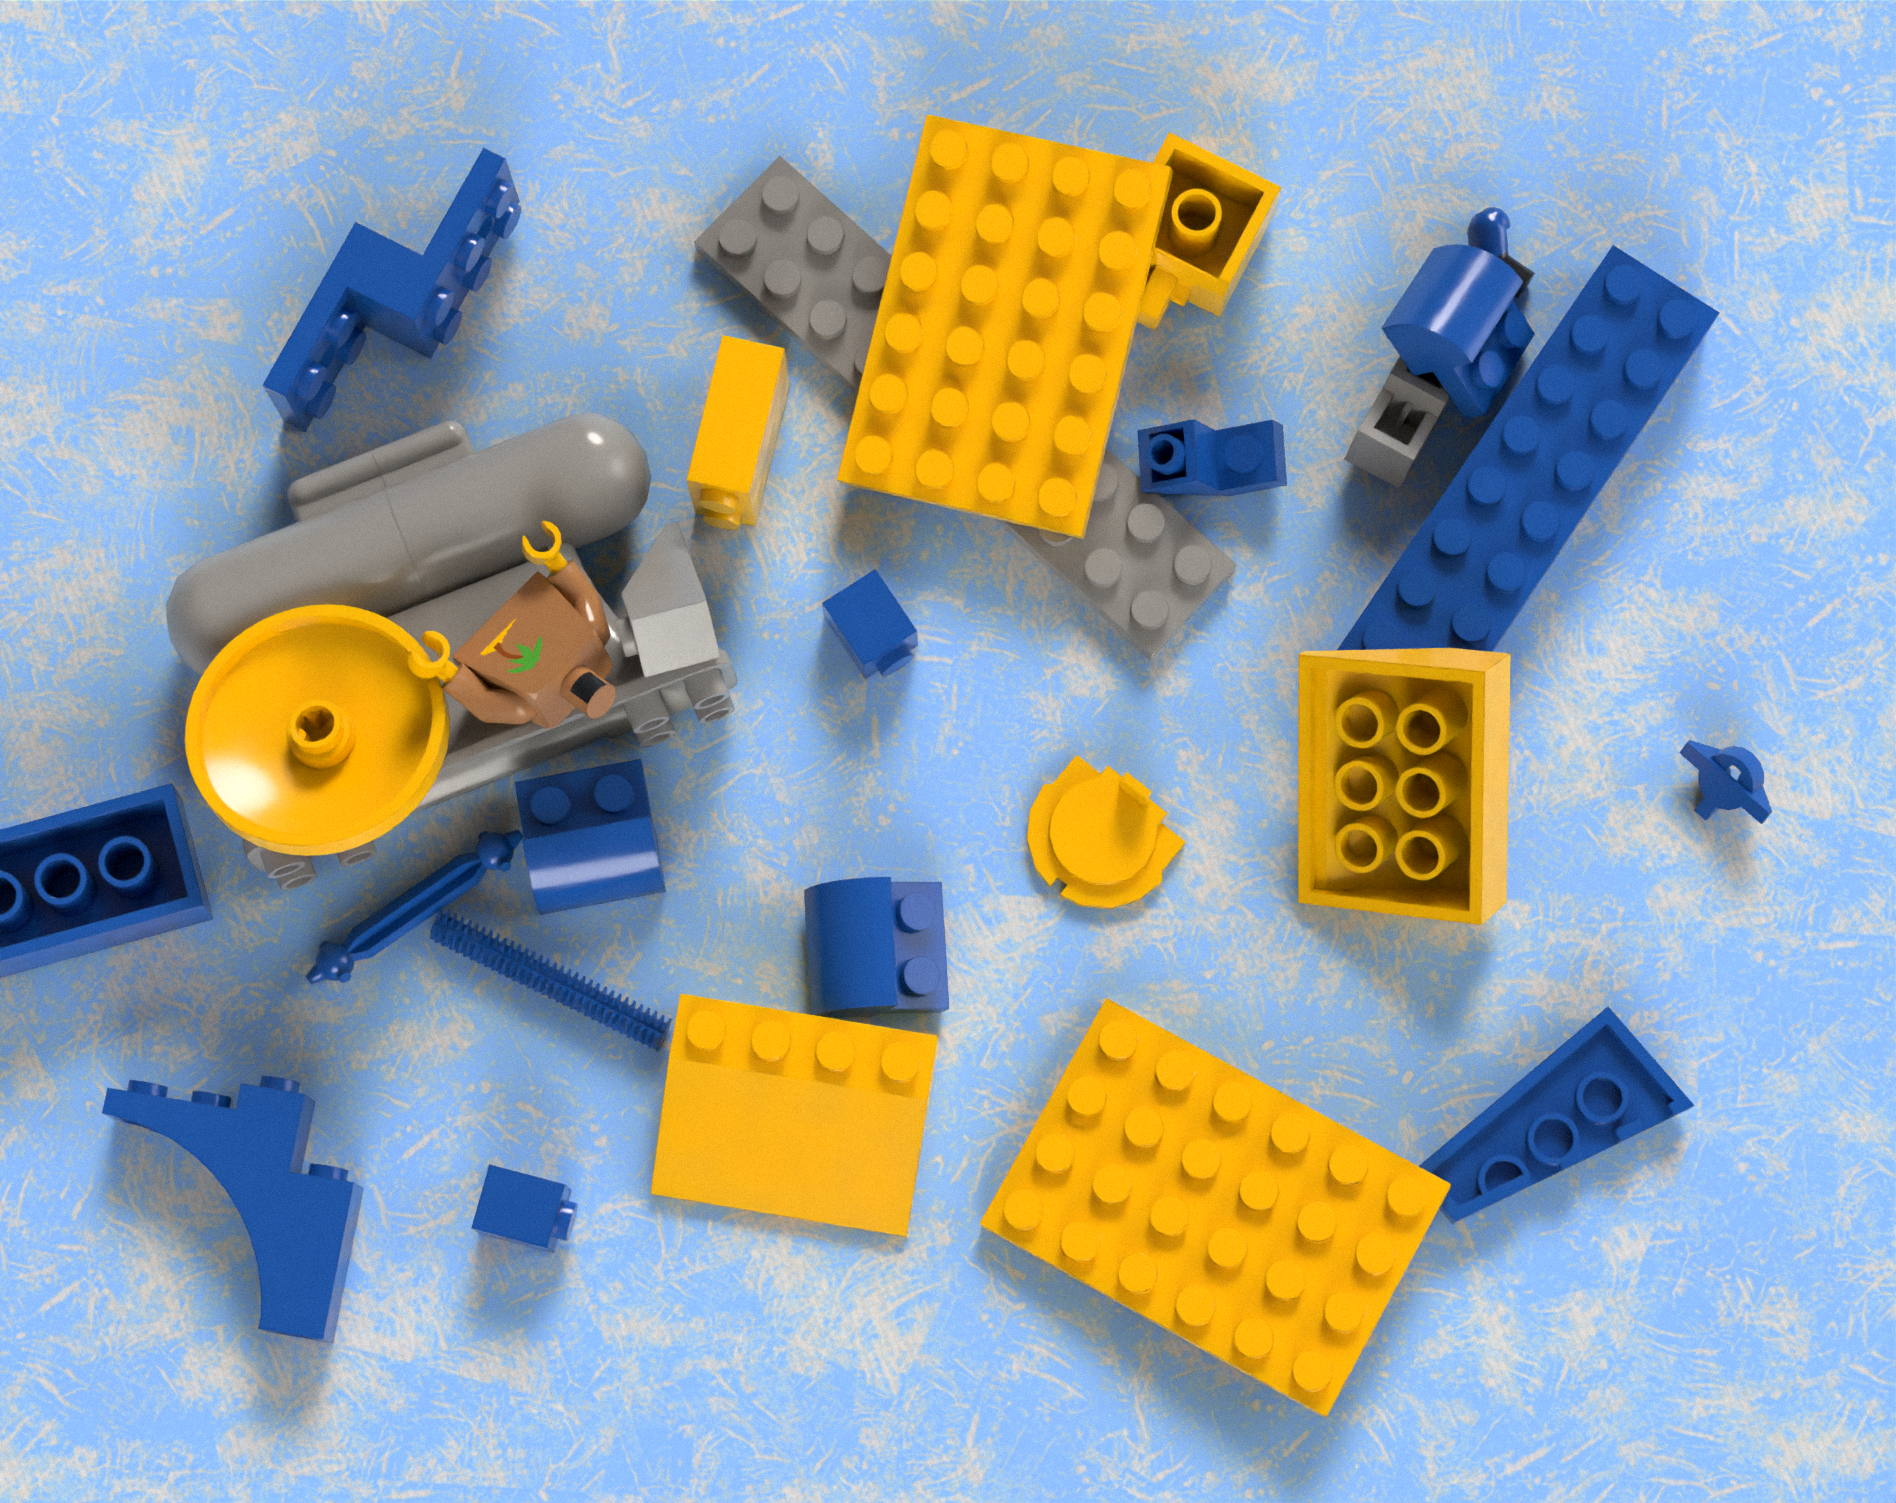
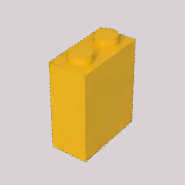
[686,335,790,530]

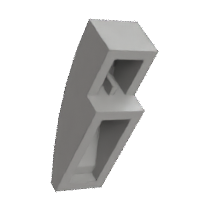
[1344,357,1451,489]

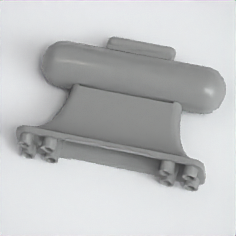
[166,413,738,890]

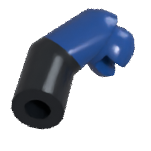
[1467,207,1535,299]

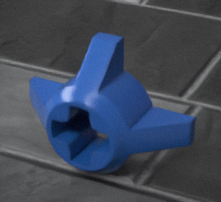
[1679,740,1772,824]

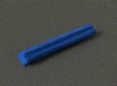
[429,907,672,1052]

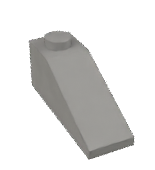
[615,521,721,677]

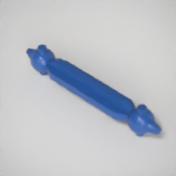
[305,829,523,984]

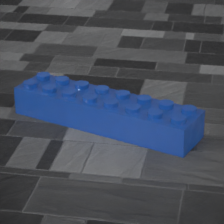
[1337,245,1720,652]

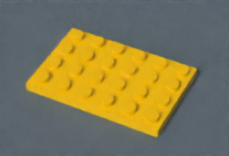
[837,114,1173,539]
[979,998,1451,1418]

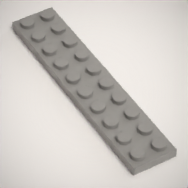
[694,156,1237,660]

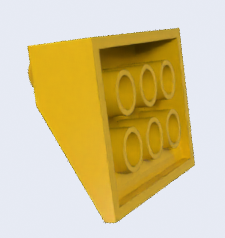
[1298,648,1511,925]
[650,993,939,1237]

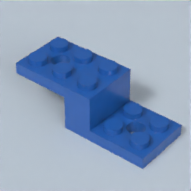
[262,147,521,432]

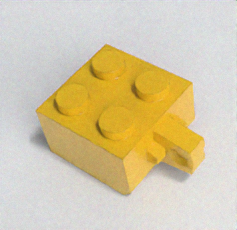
[1137,132,1281,331]

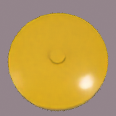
[185,604,450,856]

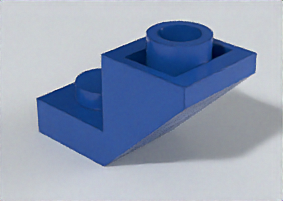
[1137,419,1287,496]

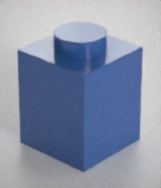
[822,569,918,679]
[471,1164,578,1253]

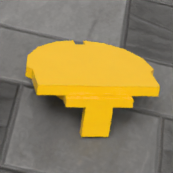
[1027,755,1186,909]

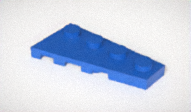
[1419,1006,1695,1224]

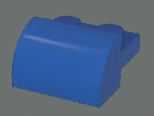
[1381,244,1535,419]
[514,759,666,915]
[804,877,949,1017]

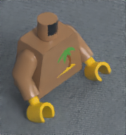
[407,521,616,729]

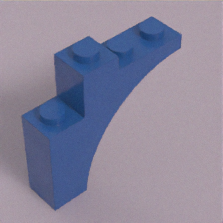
[102,1076,364,1343]

